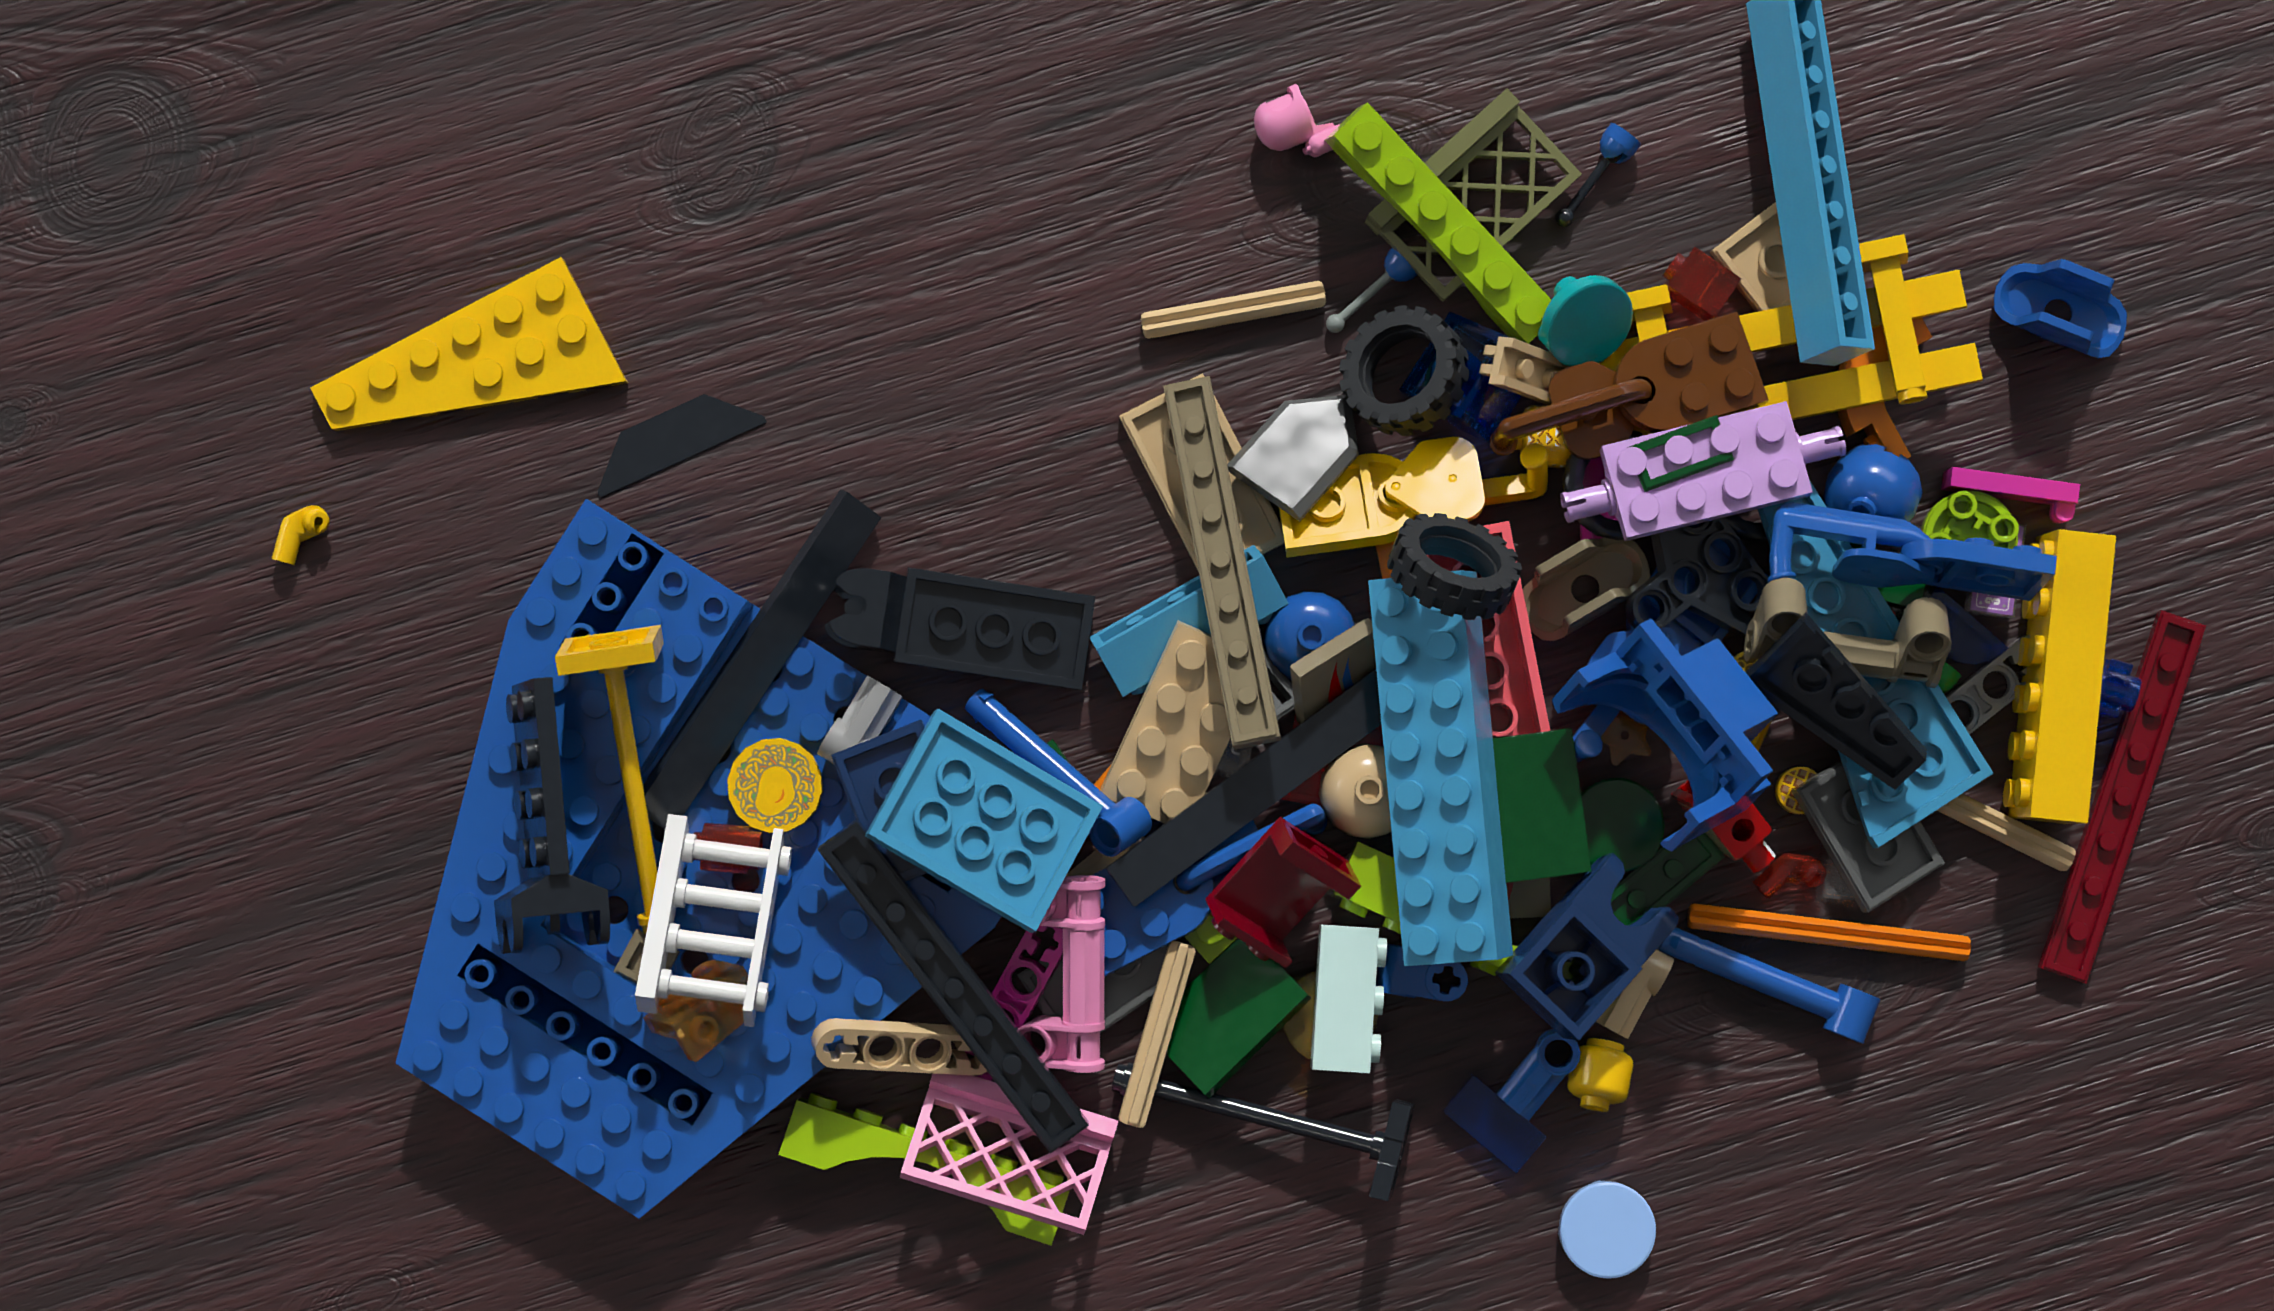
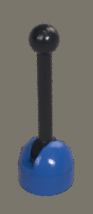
[1555,122,1641,227]

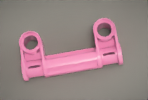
[1018,875,1105,1073]

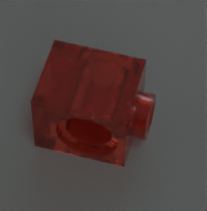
[1662,247,1742,321]

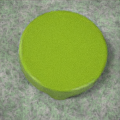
[1921,491,2019,549]

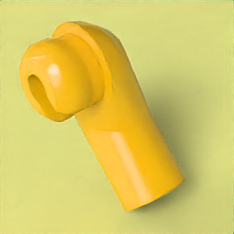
[271,505,330,565]

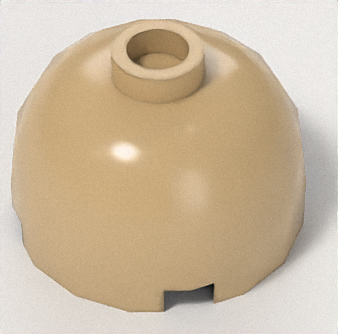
[1319,743,1391,839]

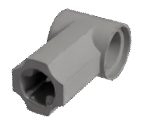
[817,676,903,765]

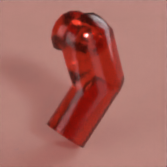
[1752,853,1826,899]

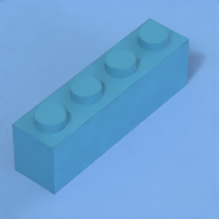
[1089,545,1289,697]

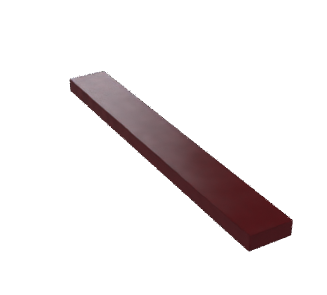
[2037,610,2206,984]

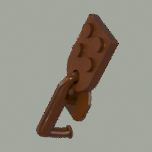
[1490,312,1769,460]

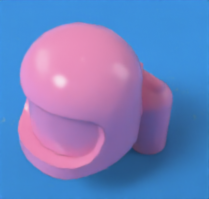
[1254,84,1340,157]

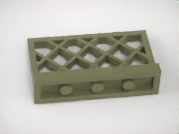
[1365,88,1582,302]

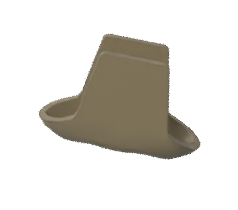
[1523,538,1650,641]

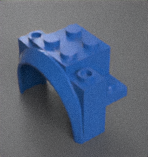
[1552,618,1778,852]

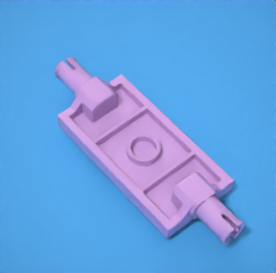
[1560,401,1846,541]

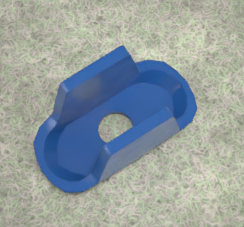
[1994,259,2127,358]

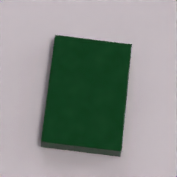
[1493,728,1592,883]
[1143,938,1312,1098]

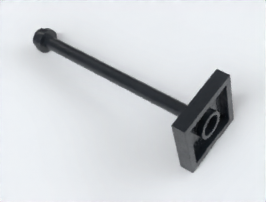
[1112,1062,1415,1201]

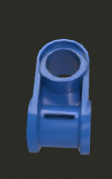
[1376,943,1468,1001]

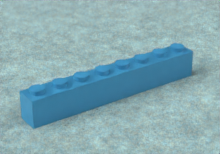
[1746,0,1875,366]

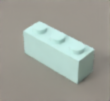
[1310,924,1387,1073]

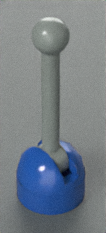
[1326,248,1420,333]

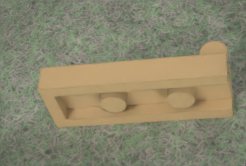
[1479,337,1569,405]

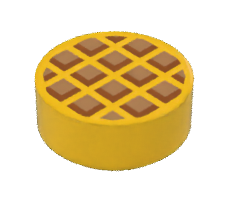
[1775,767,1818,814]

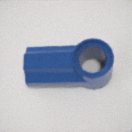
[1496,1029,1581,1121]

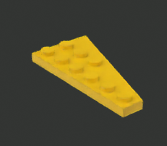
[310,257,628,431]

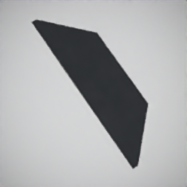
[598,394,767,497]

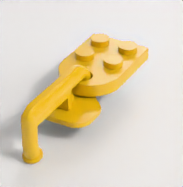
[1279,437,1548,558]

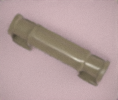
[1744,578,1952,688]

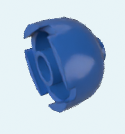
[1823,444,1923,522]
[1263,591,1355,681]

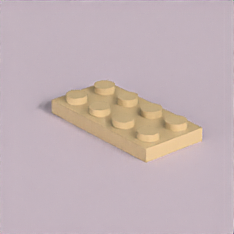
[1100,620,1231,824]

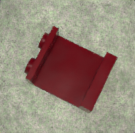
[1205,817,1362,968]

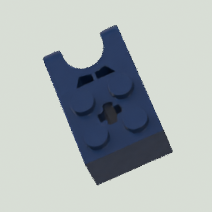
[1495,853,1679,1040]

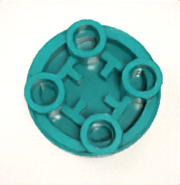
[1538,275,1633,367]

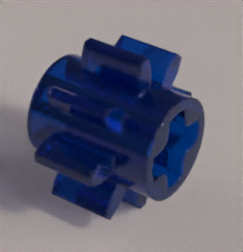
[2099,658,2141,719]

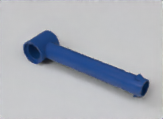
[965,689,1152,857]
[1658,927,1881,1044]

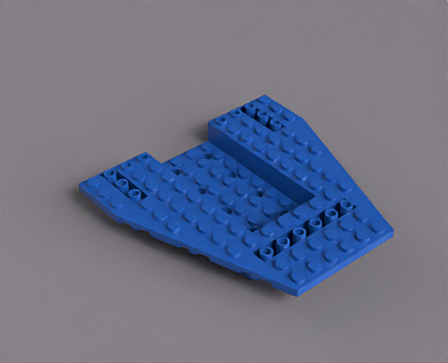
[396,499,1002,1219]

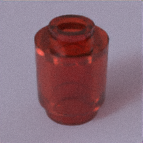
[694,823,763,874]

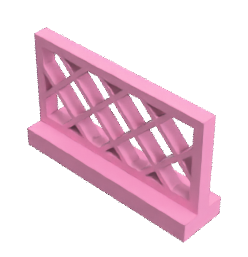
[900,1074,1118,1235]

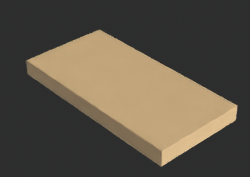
[1119,373,1284,572]

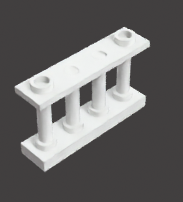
[635,814,792,1027]

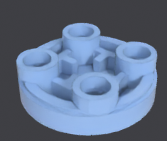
[1558,1180,1656,1278]

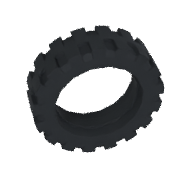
[1339,306,1469,436]
[1387,513,1522,620]

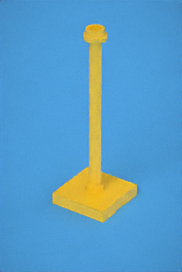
[555,625,664,934]

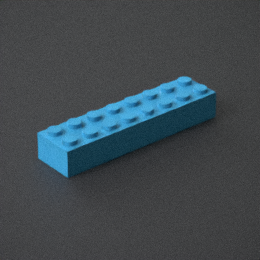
[1368,570,1513,966]

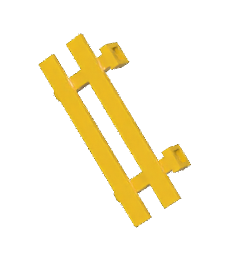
[1599,234,1983,435]

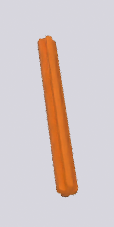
[1687,904,1971,961]

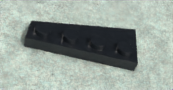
[1746,612,1927,790]

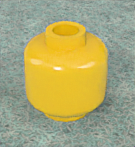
[1567,1038,1633,1112]

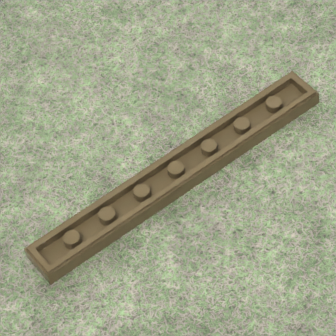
[1163,376,1281,750]

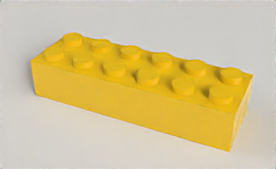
[2003,529,2116,824]

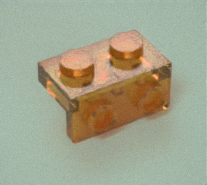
[643,959,748,1062]

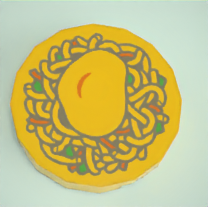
[727,738,823,833]

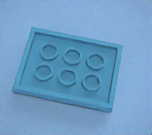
[865,709,1103,933]

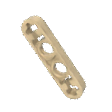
[811,1018,987,1076]

